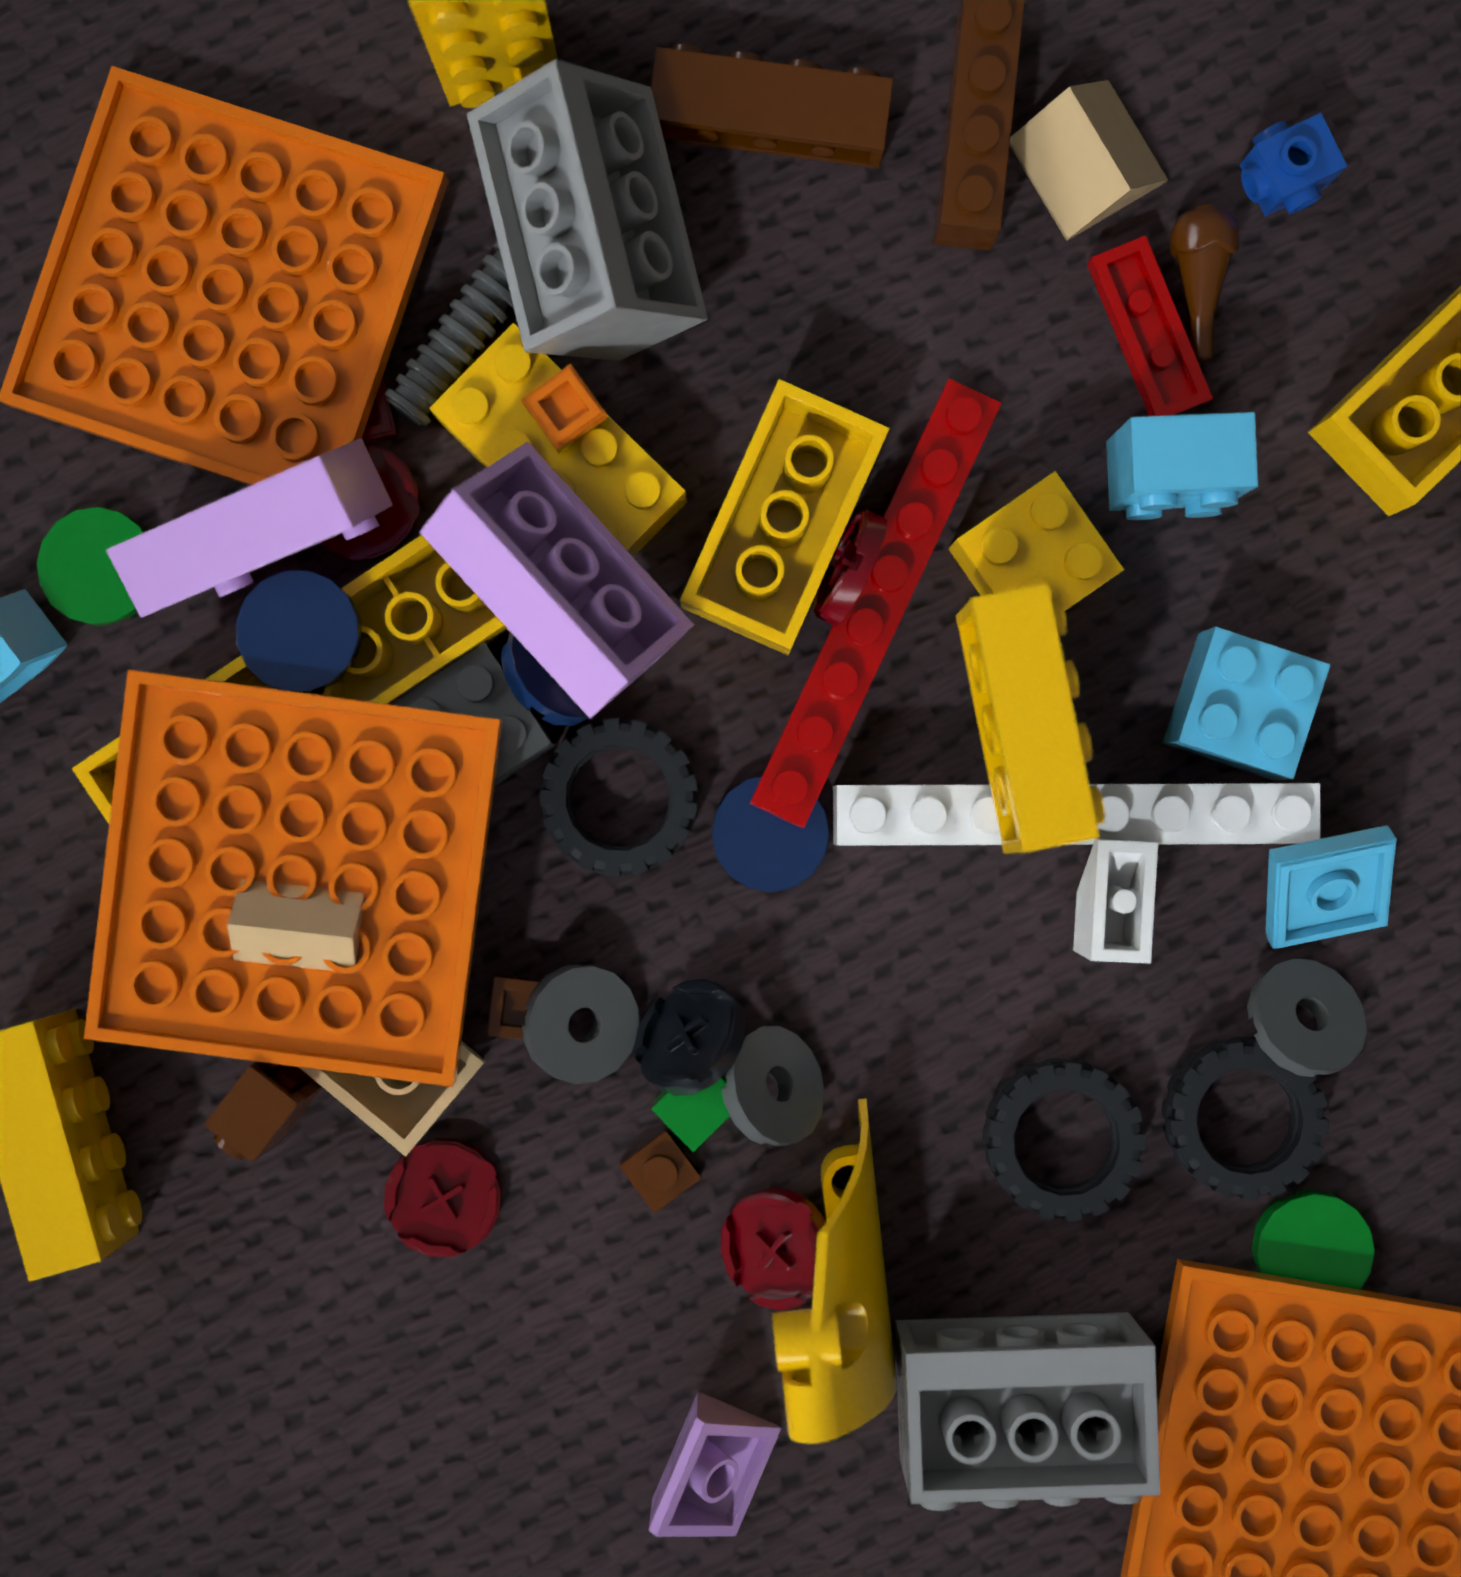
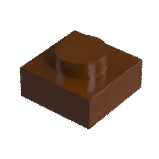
[487,975,541,1040]
[619,1128,702,1214]

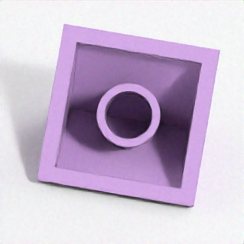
[649,1391,781,1537]

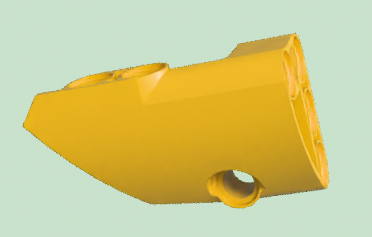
[772,1099,897,1443]

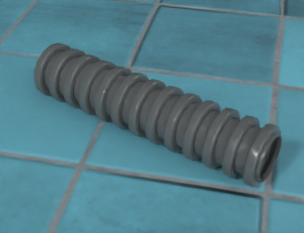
[384,240,514,427]

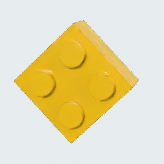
[949,471,1124,611]

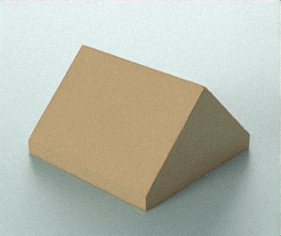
[1010,80,1168,241]
[227,879,365,973]

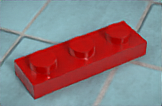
[1087,235,1213,417]

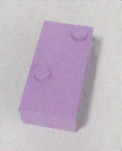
[106,438,393,618]
[420,442,694,719]

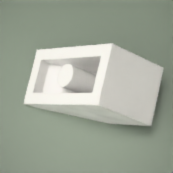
[1073,839,1158,963]

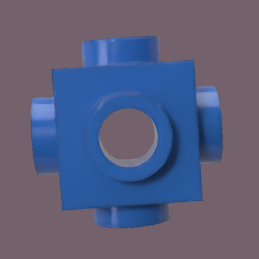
[1240,113,1347,217]

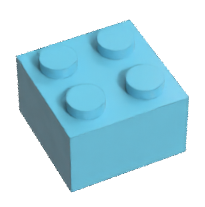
[1106,412,1258,520]
[1162,627,1331,780]

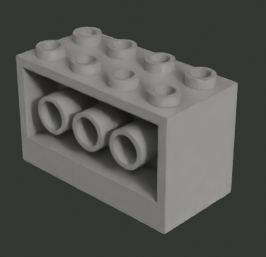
[467,59,708,361]
[895,1312,1160,1511]

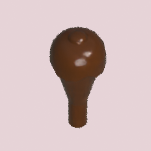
[1170,203,1239,362]

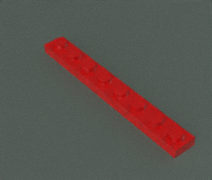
[749,378,1002,829]

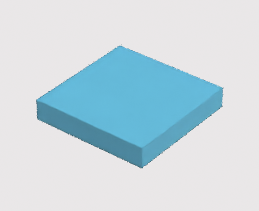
[1266,825,1396,949]

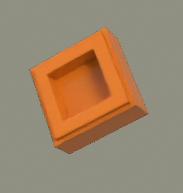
[521,364,608,453]

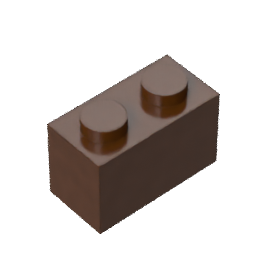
[204,1062,323,1163]

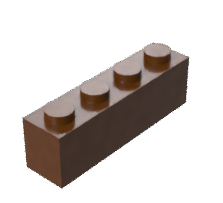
[933,0,1025,250]
[651,44,893,168]

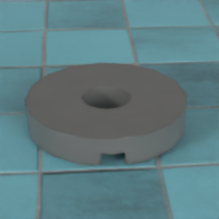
[1247,959,1368,1077]
[522,964,639,1084]
[721,1026,825,1147]

